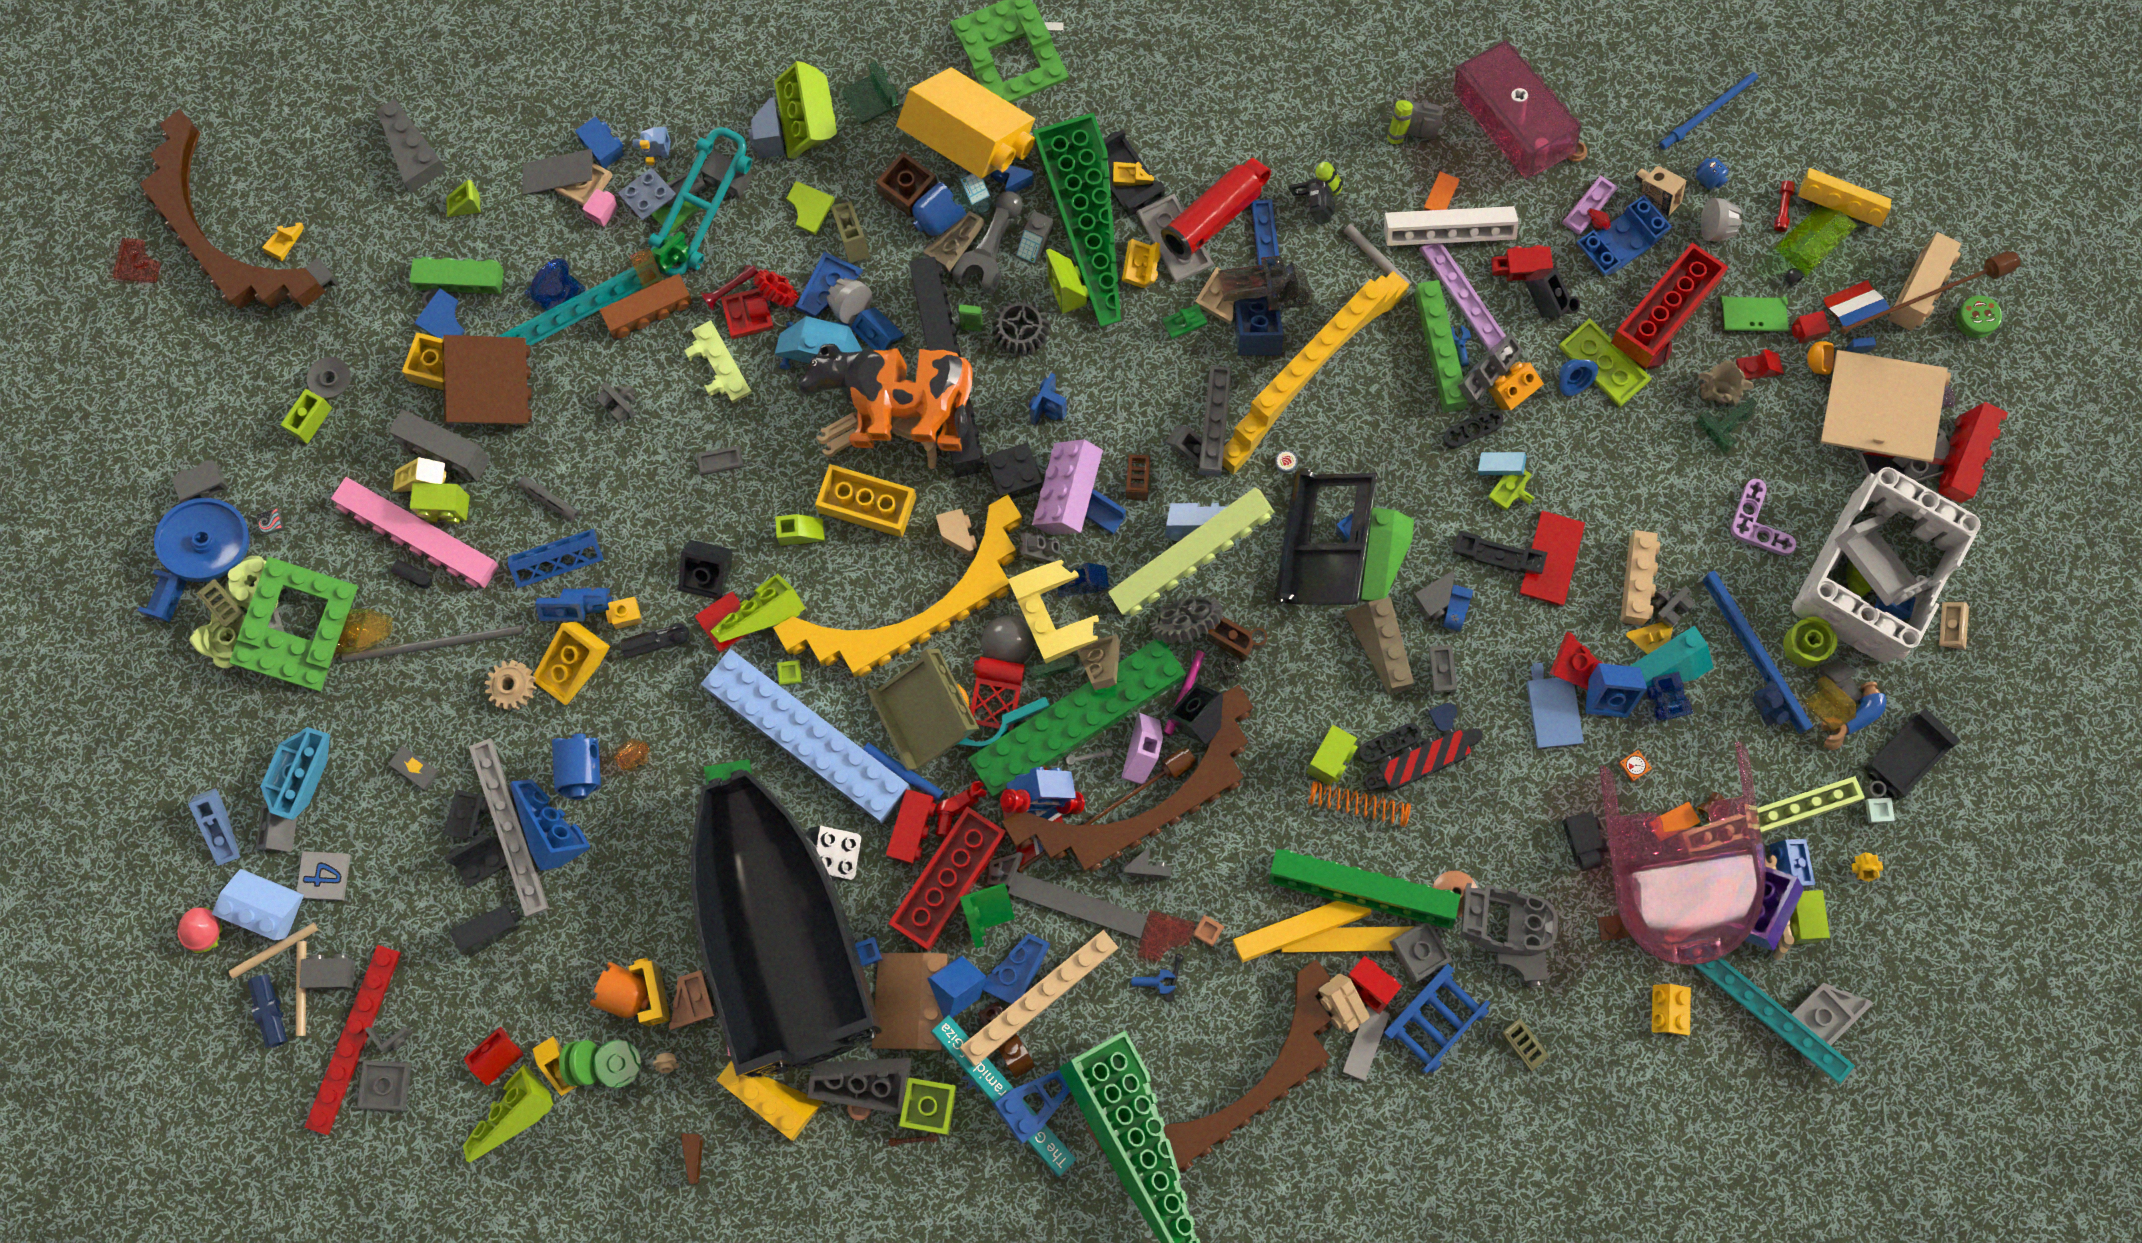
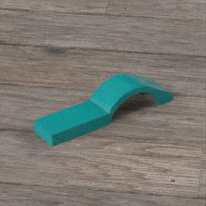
[956,697,1051,748]

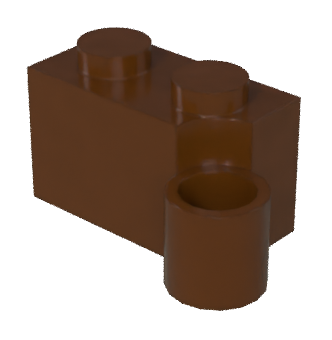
[1206,616,1268,662]

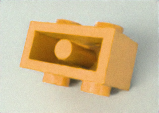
[1488,362,1544,410]

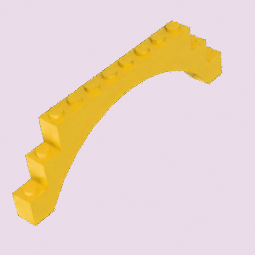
[1222,271,1409,475]
[773,495,1022,677]

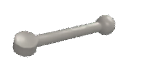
[1066,748,1113,765]

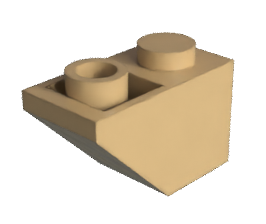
[936,508,977,557]

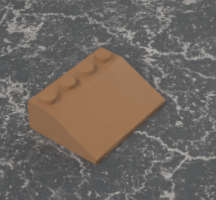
[872,953,949,1052]

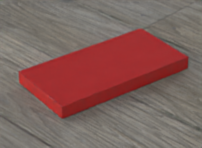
[1519,510,1585,607]

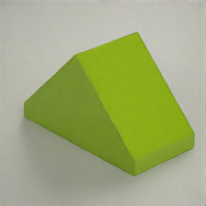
[446,180,481,217]

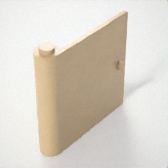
[1821,350,1951,462]

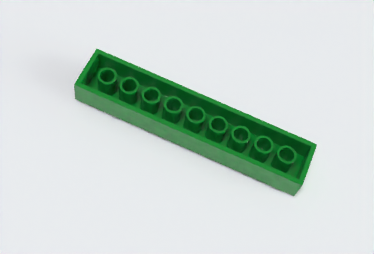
[968,639,1186,801]

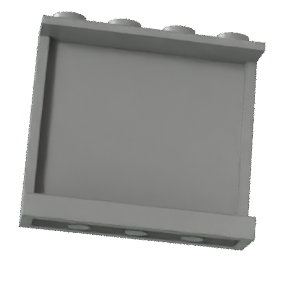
[1834,514,1933,606]

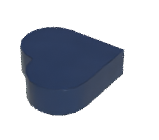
[1428,703,1457,733]

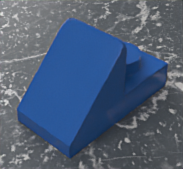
[990,165,1034,193]

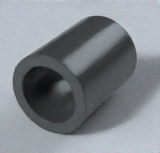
[1864,781,1886,799]

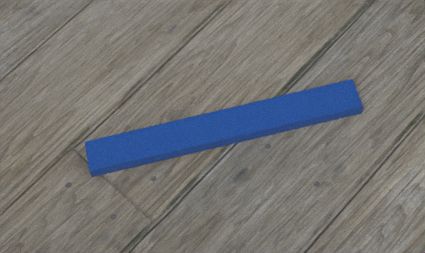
[1702,570,1813,734]

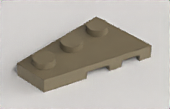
[923,211,985,272]
[1077,634,1120,690]

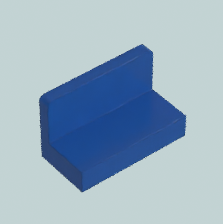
[851,307,904,351]
[1085,489,1126,535]

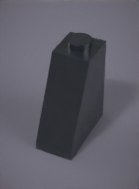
[448,905,521,957]

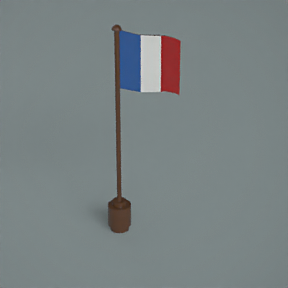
[1824,251,2020,334]

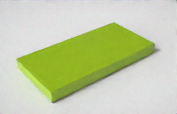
[1558,318,1652,408]

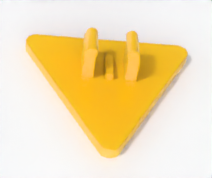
[1626,622,1673,654]

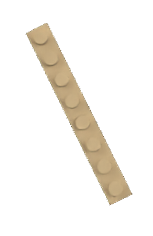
[959,930,1119,1067]

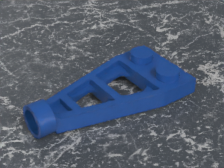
[992,1070,1071,1144]

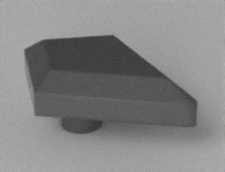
[987,852,1024,886]

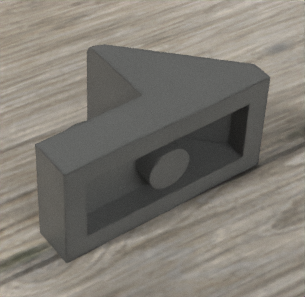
[1818,659,1863,708]
[1124,847,1172,879]

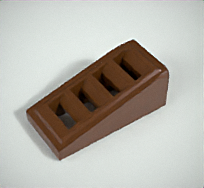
[1126,454,1150,501]
[681,1133,704,1184]

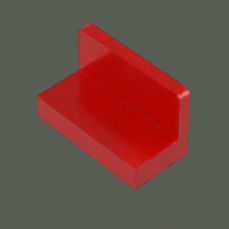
[464,1026,523,1086]

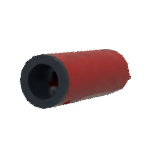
[1161,158,1271,260]

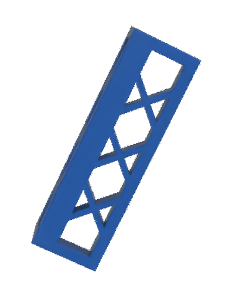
[508,528,604,588]

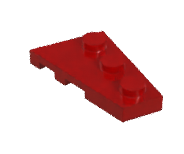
[1549,632,1603,691]

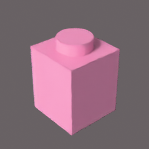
[582,189,618,227]

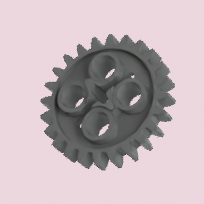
[1150,594,1223,644]

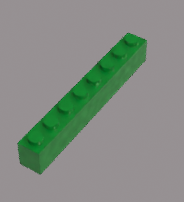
[1268,849,1460,930]

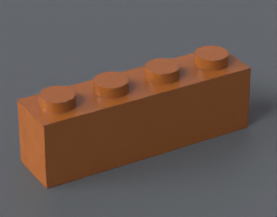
[599,274,693,338]

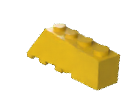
[716,1061,824,1141]

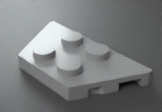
[1791,983,1874,1066]

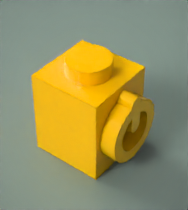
[606,597,642,629]

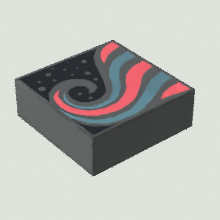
[256,508,284,536]

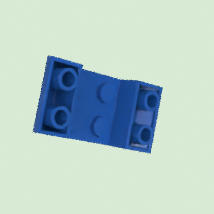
[1576,195,1672,275]

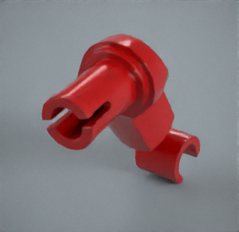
[935,781,987,838]

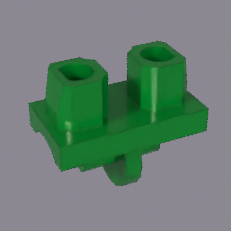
[650,231,689,272]
[1162,304,1207,340]

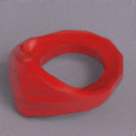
[1587,208,1611,231]

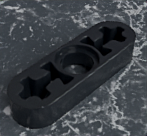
[1443,410,1504,449]
[1359,723,1421,764]

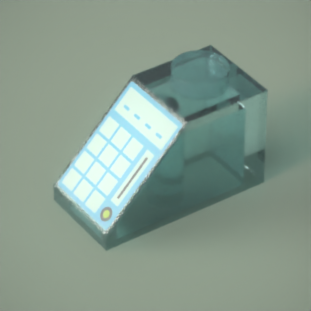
[958,171,993,213]

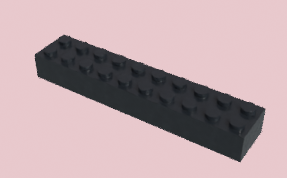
[909,257,985,478]

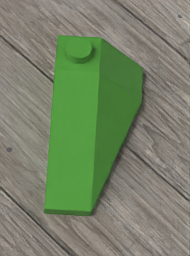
[1361,507,1414,601]

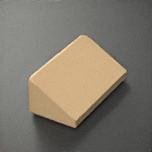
[1939,602,1969,650]

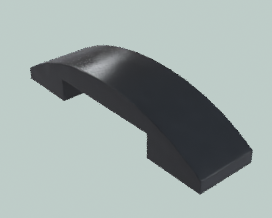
[1453,530,1548,574]

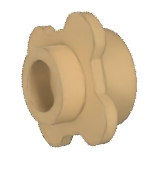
[653,1053,679,1073]

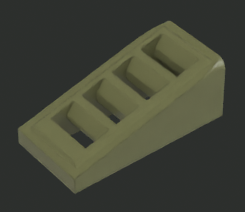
[196,579,246,628]
[1500,1018,1549,1072]

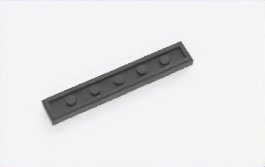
[1198,366,1232,477]
[1008,872,1148,939]

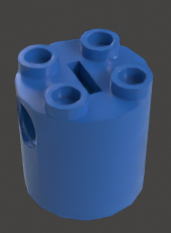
[552,733,601,800]

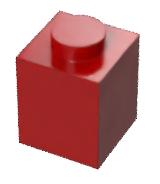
[1792,311,1831,344]

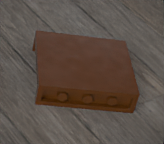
[442,335,532,428]

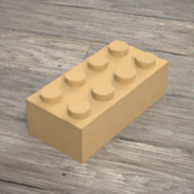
[1887,232,1962,331]

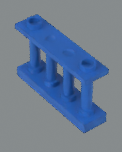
[1382,963,1490,1074]

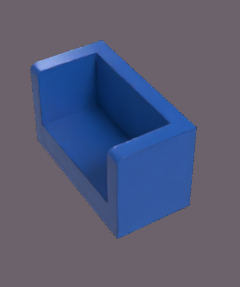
[137,569,187,623]

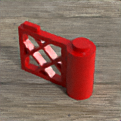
[969,657,1025,731]

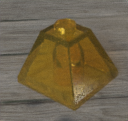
[335,608,394,653]

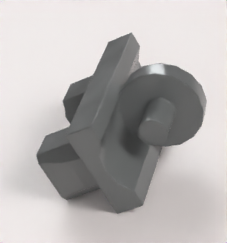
[596,382,636,423]
[1020,532,1060,563]
[1653,586,1695,628]

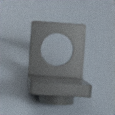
[365,1026,413,1053]

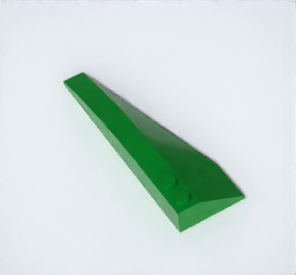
[1033,112,1121,328]
[1059,1030,1201,1243]

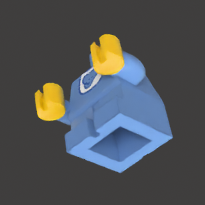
[633,127,671,165]

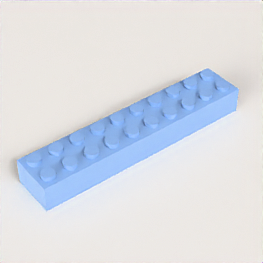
[701,649,910,825]

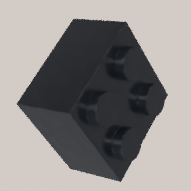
[986,442,1042,500]

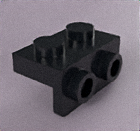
[443,789,487,841]

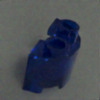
[1647,671,1694,721]

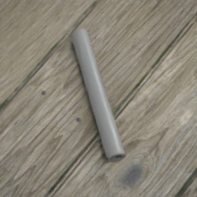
[1344,224,1411,286]

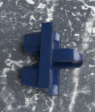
[1753,681,1790,727]

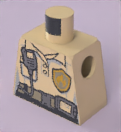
[1635,166,1687,216]

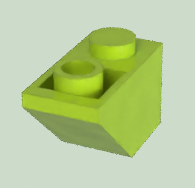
[775,514,825,546]

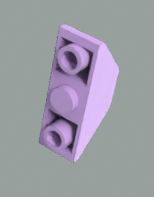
[1121,713,1163,785]

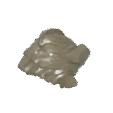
[1698,360,1754,406]

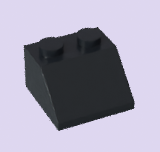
[678,540,733,600]
[1167,683,1223,745]

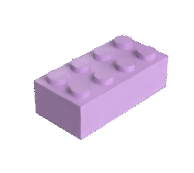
[1032,439,1103,535]

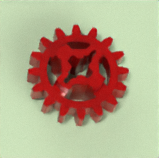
[753,269,799,307]

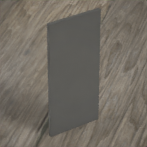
[523,149,592,195]

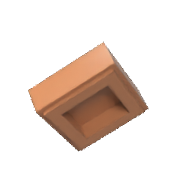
[1192,915,1224,947]

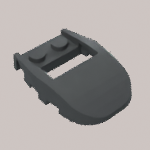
[1459,883,1558,955]

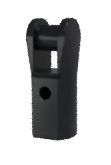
[391,559,432,589]

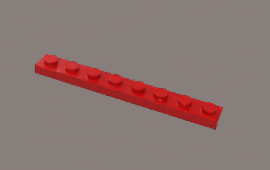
[305,945,401,1135]

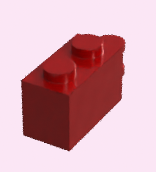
[1491,245,1553,281]

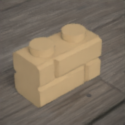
[1319,974,1370,1033]

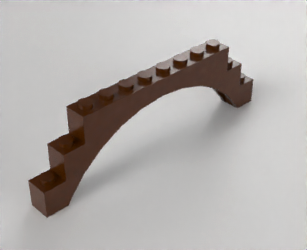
[140,109,326,310]
[1001,685,1254,874]
[1085,959,1332,1173]

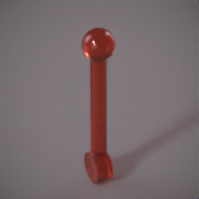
[888,1133,938,1147]

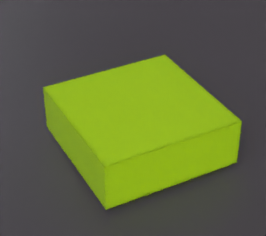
[777,660,802,686]

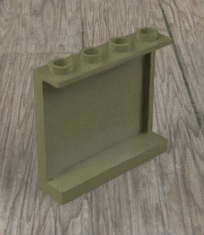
[867,649,979,771]

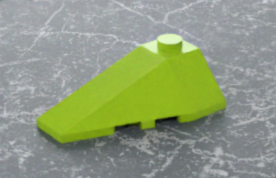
[710,574,806,642]
[463,1064,553,1163]

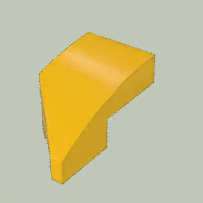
[1112,162,1154,186]
[262,222,304,261]

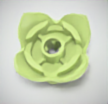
[225,556,285,610]
[189,602,245,668]

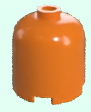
[590,962,650,1019]

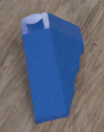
[510,779,590,870]

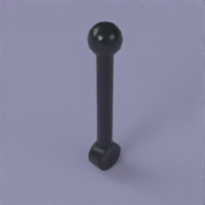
[1165,954,1184,1002]

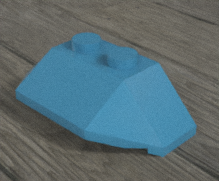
[775,316,862,364]
[260,727,330,821]

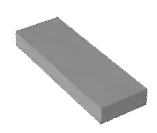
[1342,1005,1390,1081]

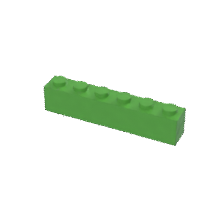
[1414,280,1468,413]

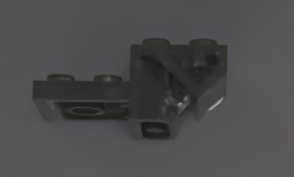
[1218,256,1312,311]

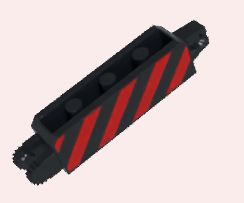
[1363,728,1483,792]

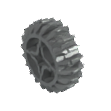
[991,298,1050,356]

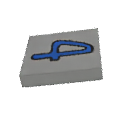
[297,851,350,901]

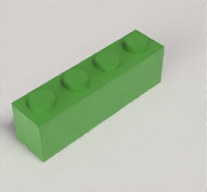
[410,257,504,294]

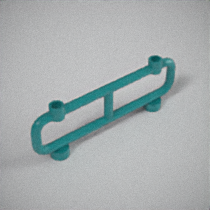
[648,127,752,277]

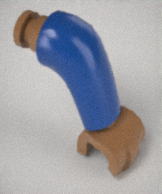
[1821,682,1887,750]

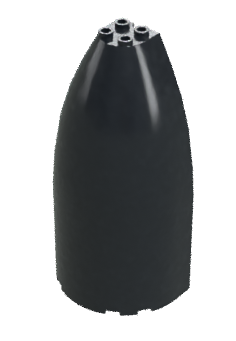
[691,769,882,1079]

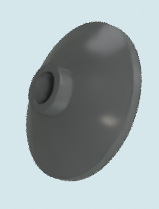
[307,357,351,399]

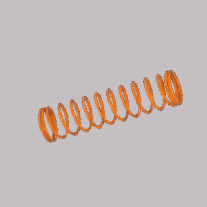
[1308,780,1411,828]

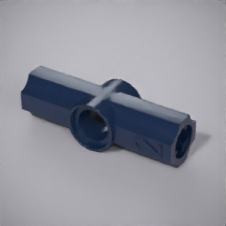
[247,974,288,1049]

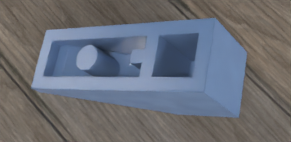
[188,788,240,866]

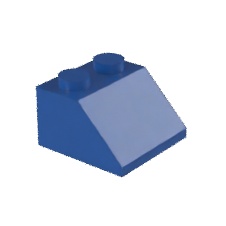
[1585,663,1647,718]

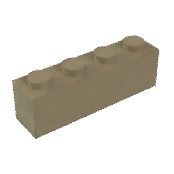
[1344,597,1414,694]

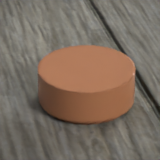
[847,1105,872,1121]

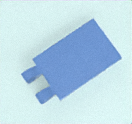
[1526,663,1584,749]

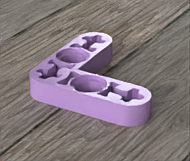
[1731,479,1796,556]

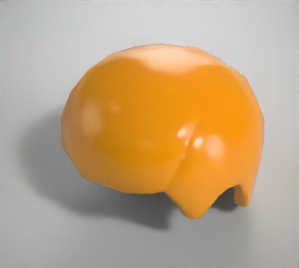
[1807,341,1834,375]

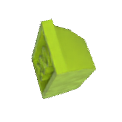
[774,61,837,159]

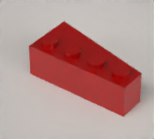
[1938,402,2008,503]

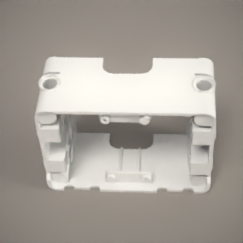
[1792,467,1981,663]

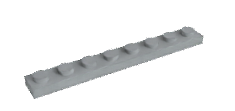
[469,738,549,918]

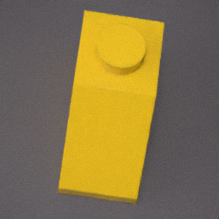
[532,1036,577,1096]

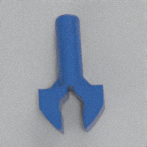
[1451,325,1471,367]
[1131,970,1176,994]

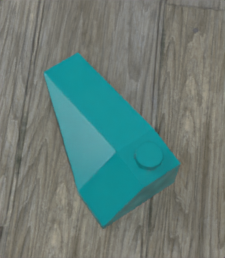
[1630,625,1714,691]

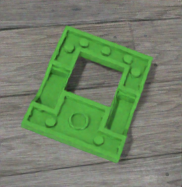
[950,0,1069,103]
[229,556,358,692]

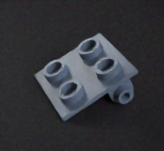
[618,167,676,220]

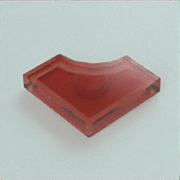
[112,237,161,283]
[1137,910,1195,962]

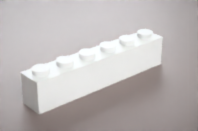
[1384,206,1519,246]

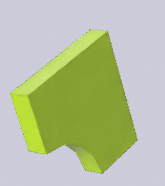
[786,181,835,235]

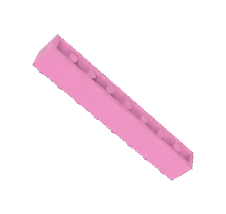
[331,477,499,589]

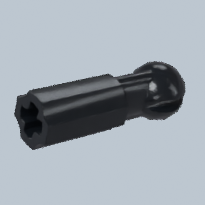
[620,623,689,659]

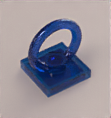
[524,258,586,311]

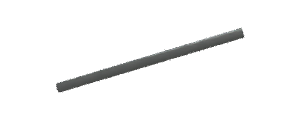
[341,625,523,663]

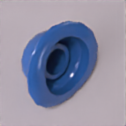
[1559,359,1598,396]

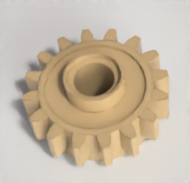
[485,660,537,711]

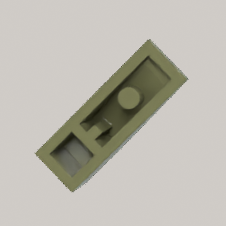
[831,201,870,263]

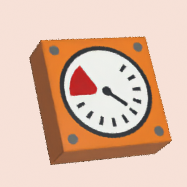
[1618,750,1652,782]

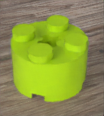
[1783,617,1837,668]

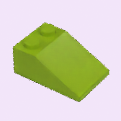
[1046,249,1089,314]

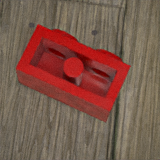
[1347,956,1402,1015]

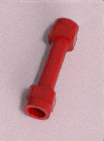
[1774,180,1795,232]

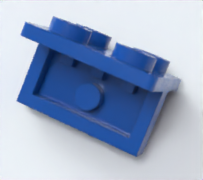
[1029,373,1067,425]

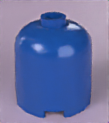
[912,182,967,236]

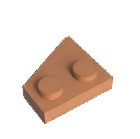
[669,970,715,1030]

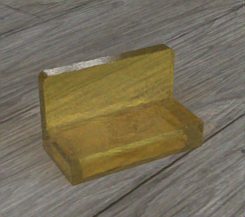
[1804,676,1856,730]

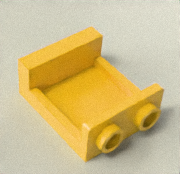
[628,958,671,1027]

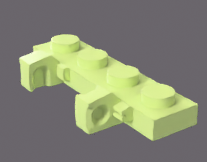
[684,320,752,403]

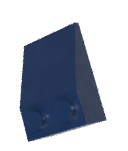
[1234,293,1284,356]

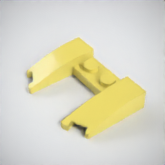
[1008,560,1099,664]

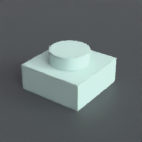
[1865,798,1895,824]

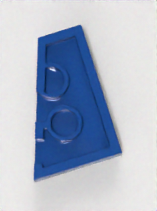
[796,252,863,318]
[982,933,1051,1005]

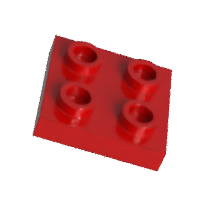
[721,288,774,339]

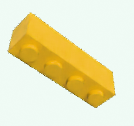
[1798,168,1891,228]

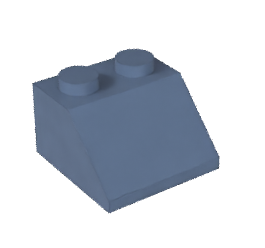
[748,97,785,159]

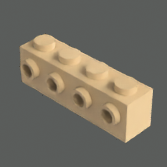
[1620,530,1660,626]

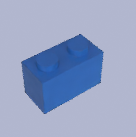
[575,116,624,169]

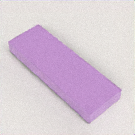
[1562,175,1618,236]

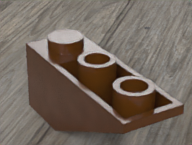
[977,1001,1036,1079]

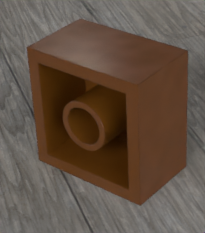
[876,151,937,217]

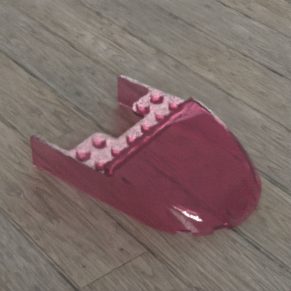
[1599,741,1766,965]

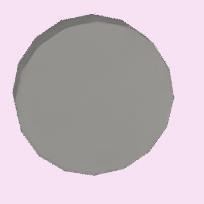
[1701,198,1742,242]
[827,278,872,324]

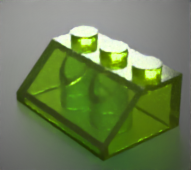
[1774,206,1857,277]

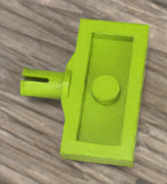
[1487,469,1535,511]

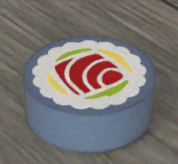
[1275,450,1298,473]

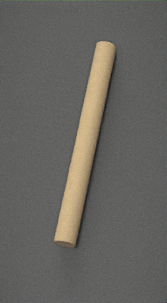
[229,922,318,979]
[296,941,306,1037]

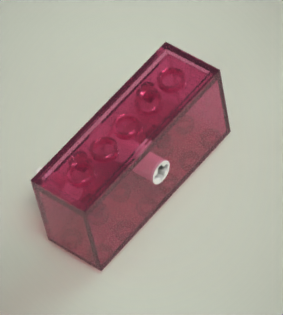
[1454,40,1581,180]

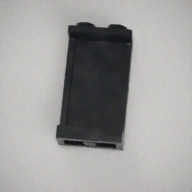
[1104,129,1165,217]
[1864,708,1961,801]

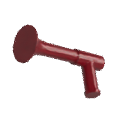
[701,265,758,311]

